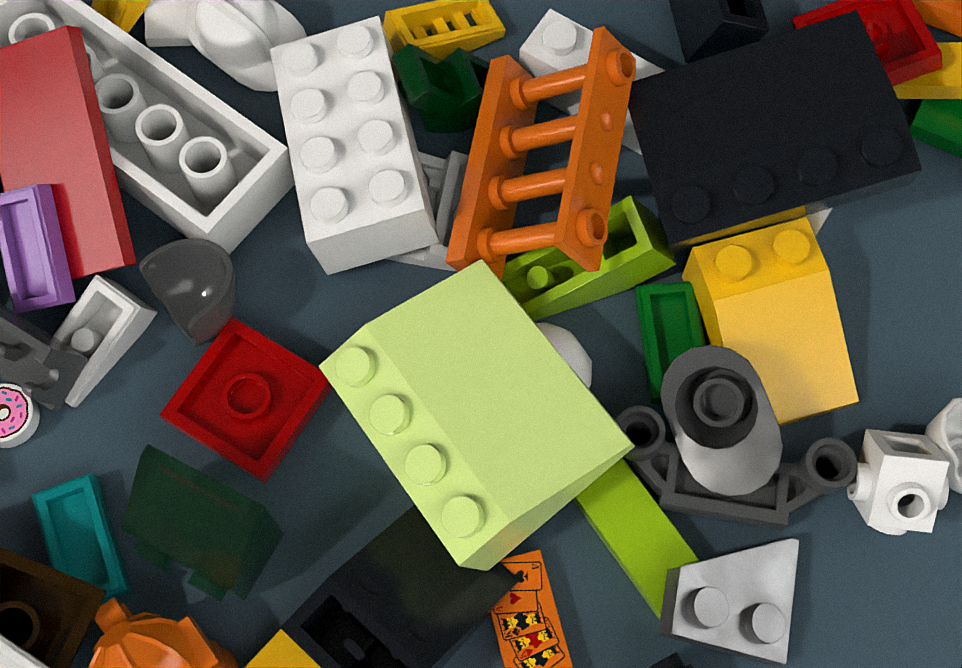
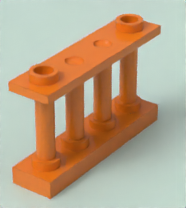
[445,26,636,280]

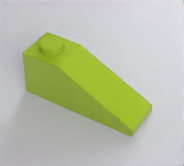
[501,195,677,321]

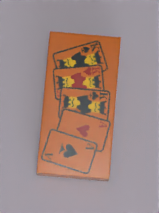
[490,549,573,668]

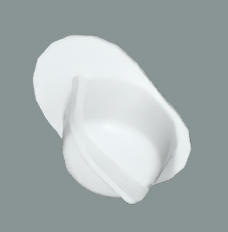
[185,0,307,92]

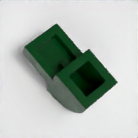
[392,43,490,134]

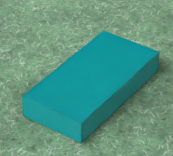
[31,472,132,605]

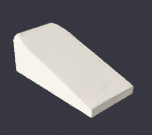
[53,274,158,408]

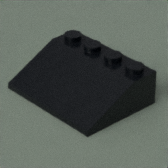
[628,10,922,255]

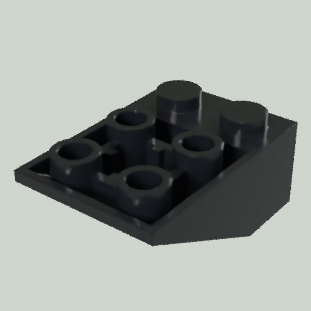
[281,504,520,668]

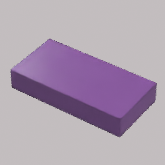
[0,184,76,314]

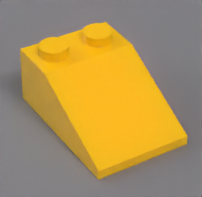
[682,217,859,426]

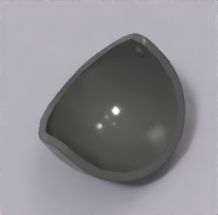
[139,238,237,347]

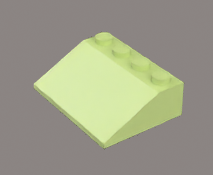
[319,259,635,571]

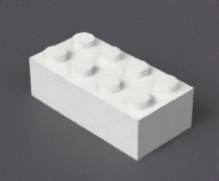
[270,15,440,275]

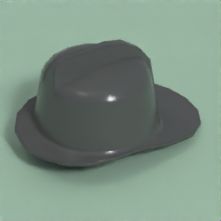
[660,344,783,496]

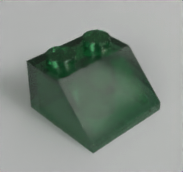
[121,444,284,602]

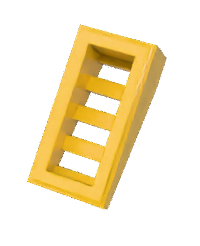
[383,0,506,60]

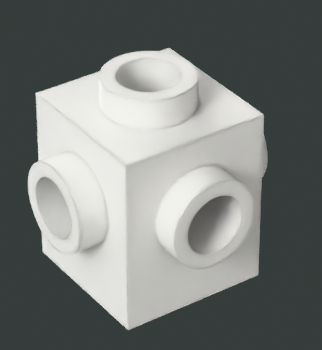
[846,429,949,535]

